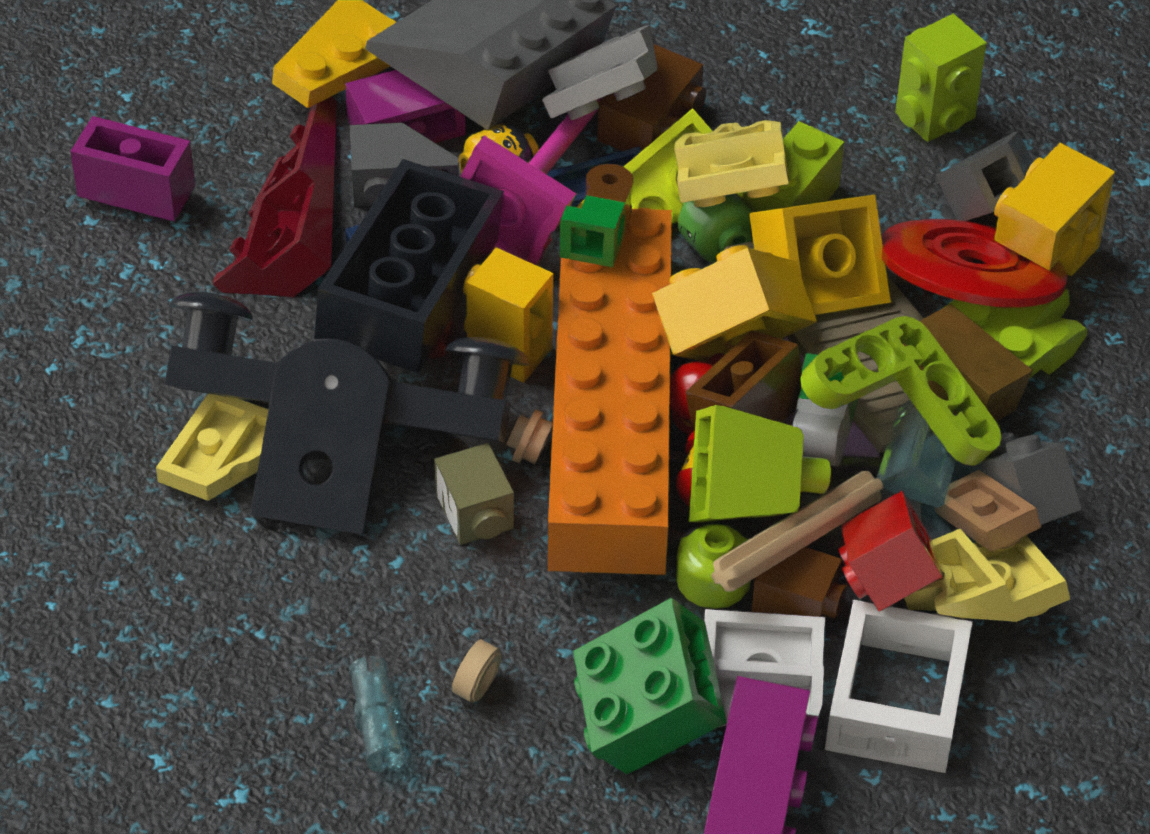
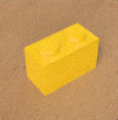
[463,248,553,383]

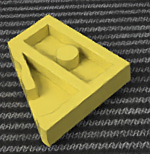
[156,394,268,501]

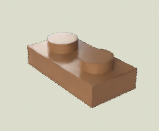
[930,470,1041,552]

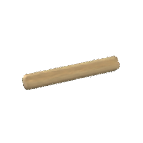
[711,471,883,591]

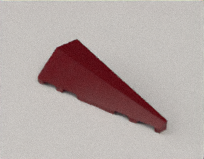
[212,96,337,297]

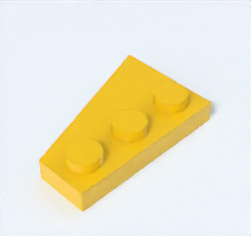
[272,0,396,108]

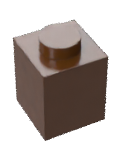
[752,547,847,621]

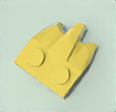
[674,120,789,207]
[904,529,1070,622]

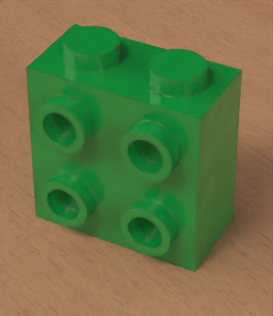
[573,598,727,775]

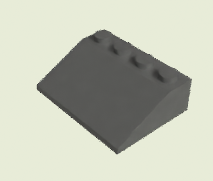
[365,0,617,130]

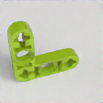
[800,316,1001,466]

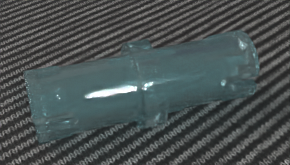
[349,656,406,772]

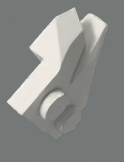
[704,609,825,727]

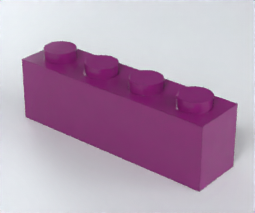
[704,676,818,834]

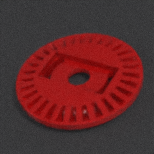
[881,219,1068,308]

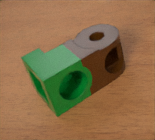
[559,164,634,267]

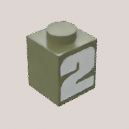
[434,443,514,545]

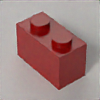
[839,491,942,612]

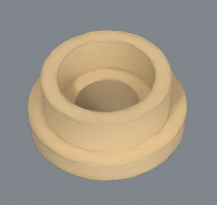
[507,409,553,464]

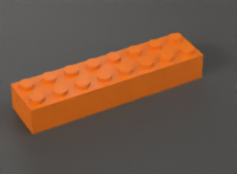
[547,207,672,575]

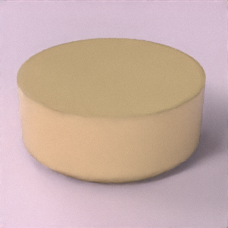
[452,639,502,703]

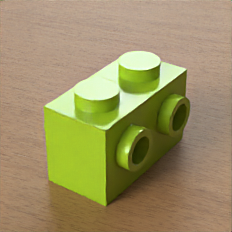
[895,13,987,142]

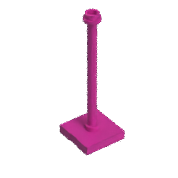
[460,97,603,266]

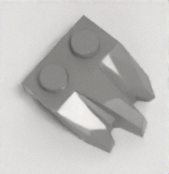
[542,25,657,120]

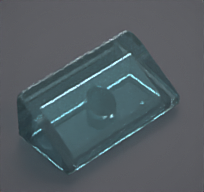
[876,400,956,508]

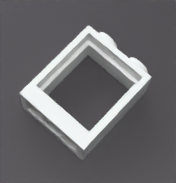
[825,600,972,773]

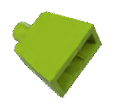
[689,405,831,523]

